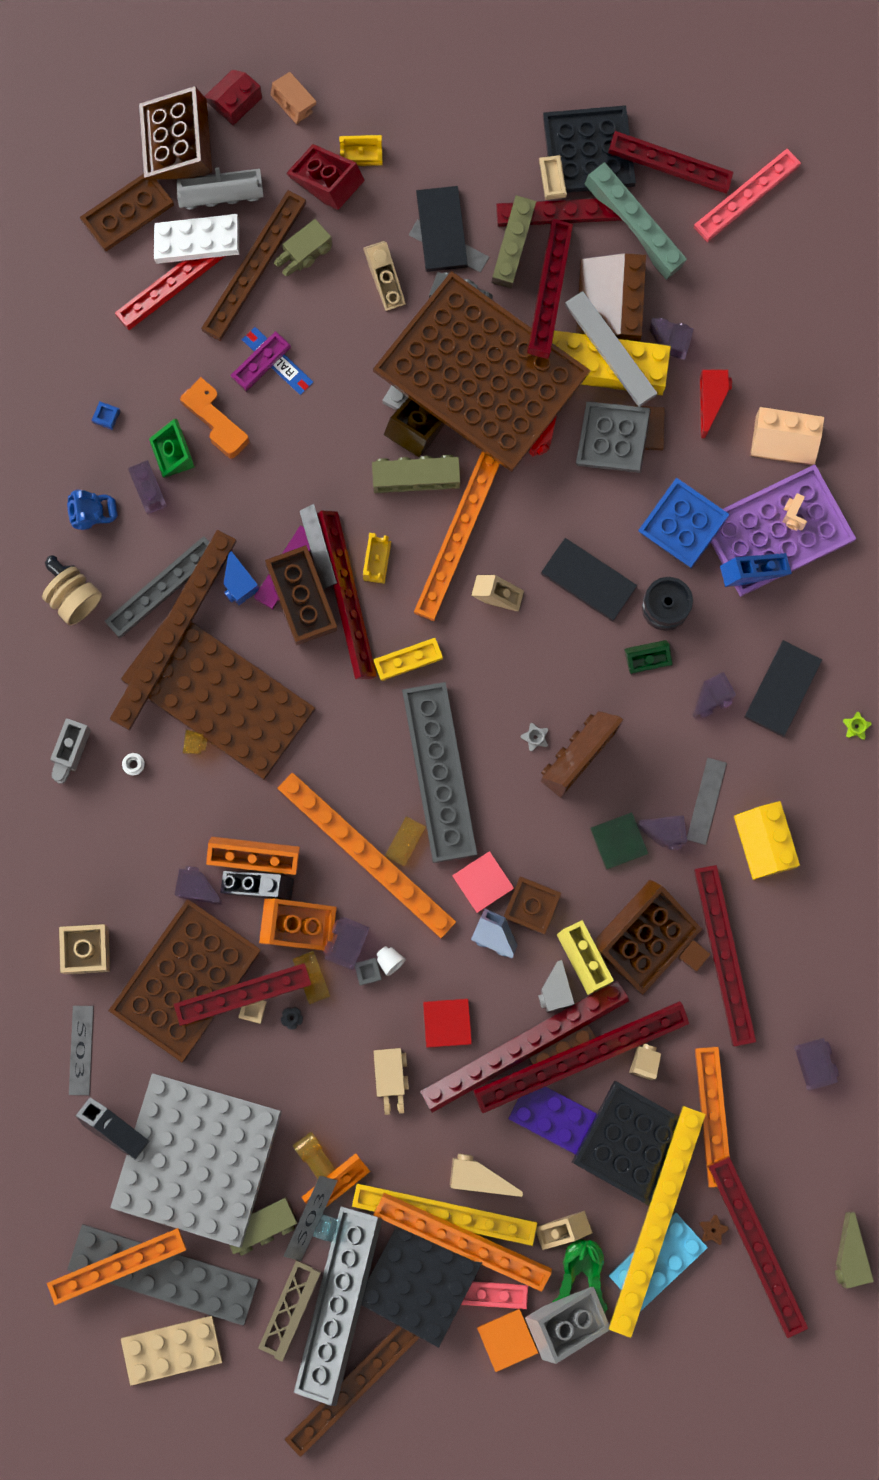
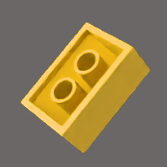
[734,801,800,880]

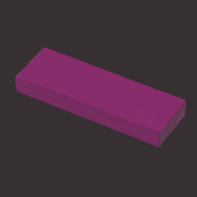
[230,331,291,392]

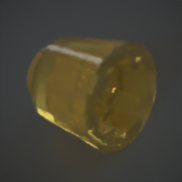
[183,729,207,754]

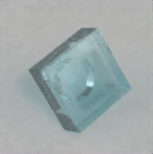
[313,1214,338,1242]

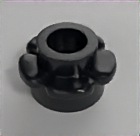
[281,1007,303,1030]

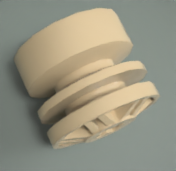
[42,567,102,625]

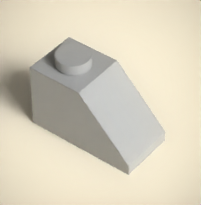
[538,960,574,1012]

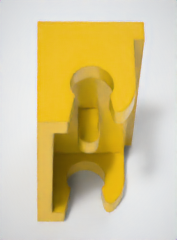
[339,135,383,166]
[363,533,391,584]

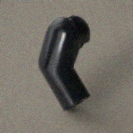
[45,555,75,577]

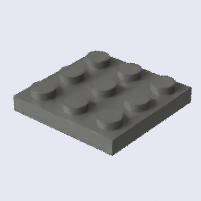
[576,401,651,473]

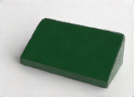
[624,640,673,674]

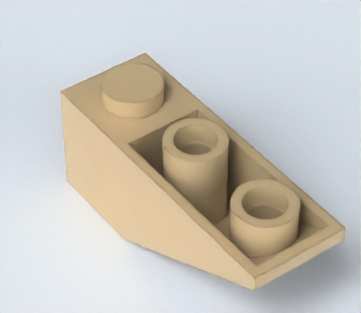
[363,241,406,311]

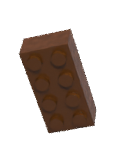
[265,545,337,646]

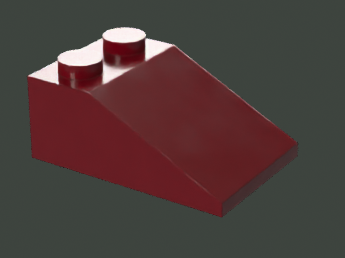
[286,144,365,210]

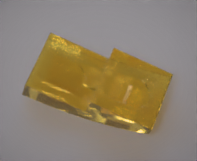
[293,951,330,1004]

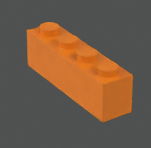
[206,837,300,875]

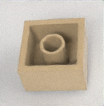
[59,924,110,974]

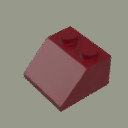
[205,70,262,126]

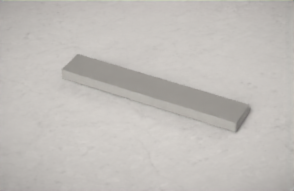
[565,291,657,407]

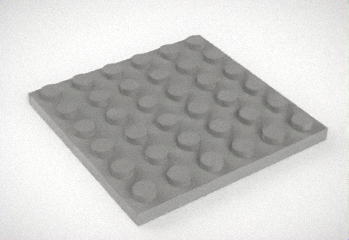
[110,1073,282,1248]

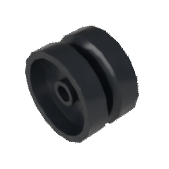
[642,577,693,631]

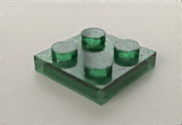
[590,812,648,870]

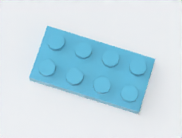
[608,1212,708,1311]

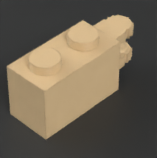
[374,1048,409,1115]

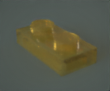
[385,816,426,867]

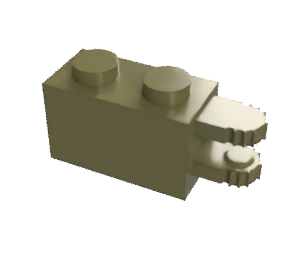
[274,219,332,276]

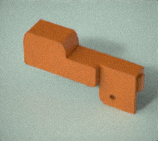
[180,377,250,459]

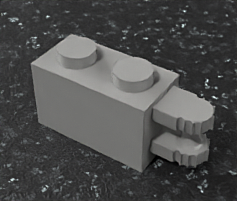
[50,718,91,784]

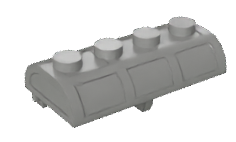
[177,167,264,209]

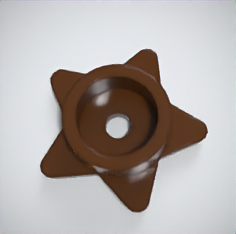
[699,1214,729,1245]

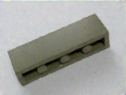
[491,195,536,289]
[372,455,460,493]

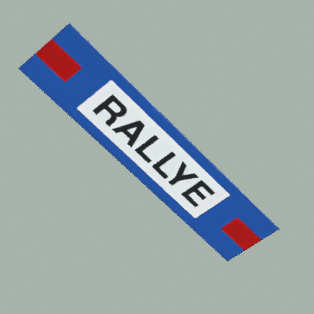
[241,327,313,395]

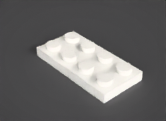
[154,214,239,264]

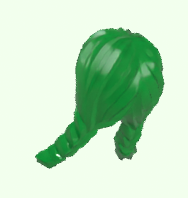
[552,1239,608,1313]

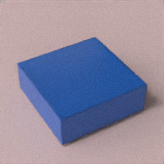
[91,401,120,430]

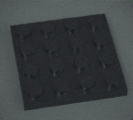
[543,105,636,193]
[571,1081,679,1206]
[361,1226,482,1348]

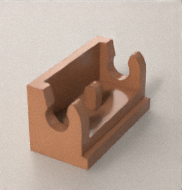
[270,72,317,125]

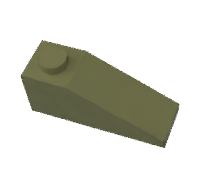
[835,1211,874,1289]

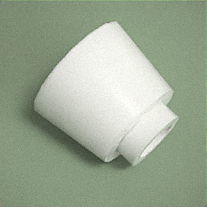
[377,946,406,976]

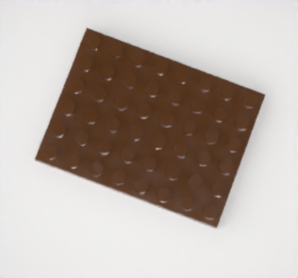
[373,271,590,472]

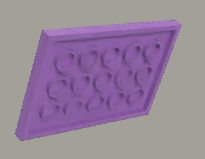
[711,464,856,597]

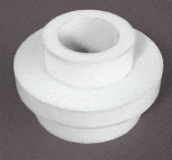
[122,753,145,776]

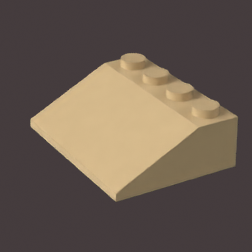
[450,1154,523,1197]

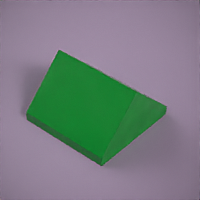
[149,419,195,478]

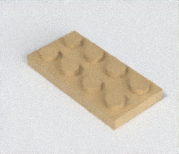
[121,1316,223,1386]

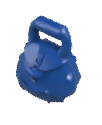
[67,489,118,530]

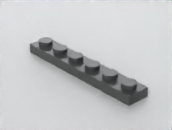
[105,536,210,638]

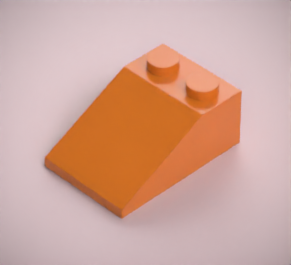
[259,898,337,951]

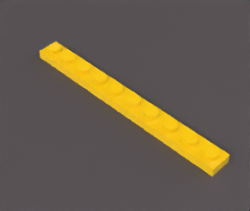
[608,1106,706,1338]

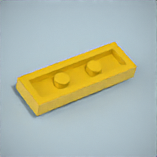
[373,638,443,681]

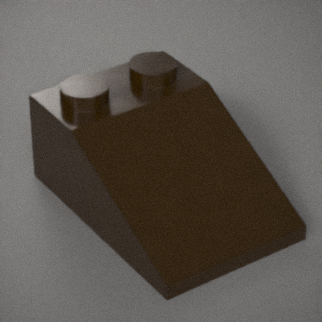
[384,397,445,458]

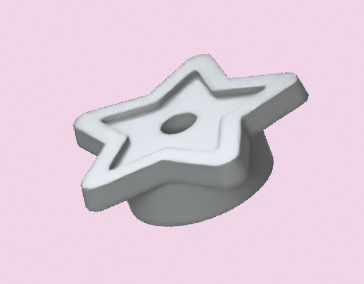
[520,723,548,751]

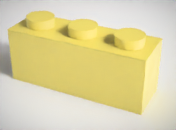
[557,920,614,995]

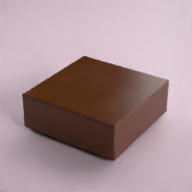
[678,940,711,972]

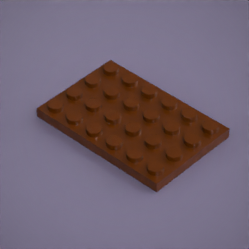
[108,899,261,1063]

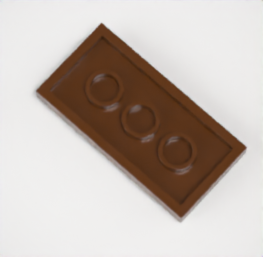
[80,173,174,252]

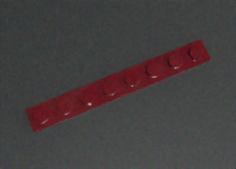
[527,218,573,359]
[317,510,377,679]
[694,865,756,1047]
[708,1156,808,1338]

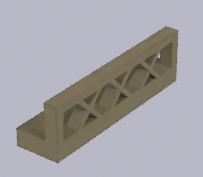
[258,1260,322,1362]

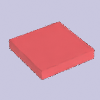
[452,851,514,913]

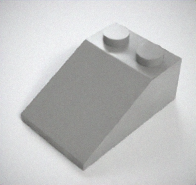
[525,1287,609,1364]

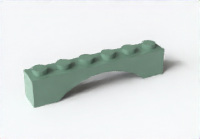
[585,162,687,280]

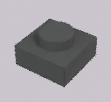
[354,958,382,986]

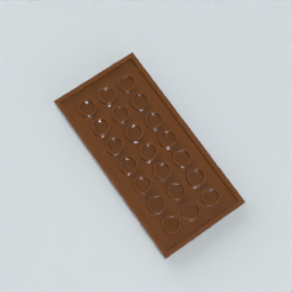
[121,616,315,780]

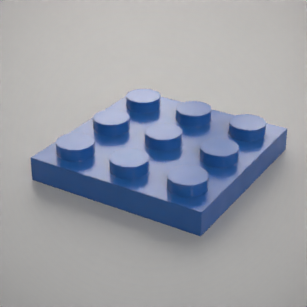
[638,478,730,569]

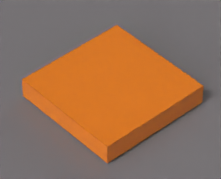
[477,1309,538,1372]

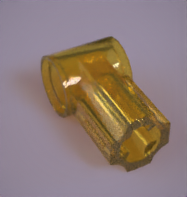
[293,1132,335,1179]

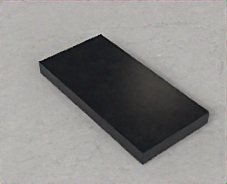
[416,186,468,272]
[541,538,637,622]
[744,640,822,737]

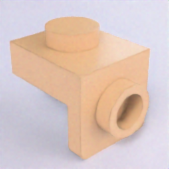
[782,493,807,531]

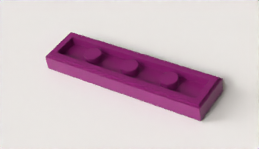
[254,525,311,610]

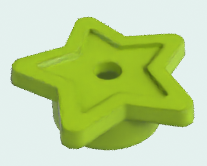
[843,712,872,740]

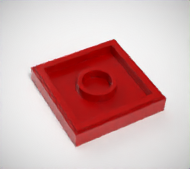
[423,999,472,1048]

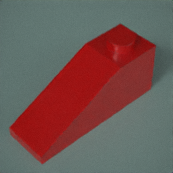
[700,370,732,438]

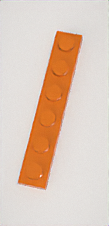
[695,1047,730,1187]
[47,1228,187,1305]

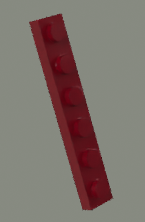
[608,131,734,194]
[496,199,623,227]
[174,963,312,1026]

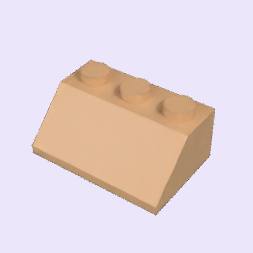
[750,407,824,466]

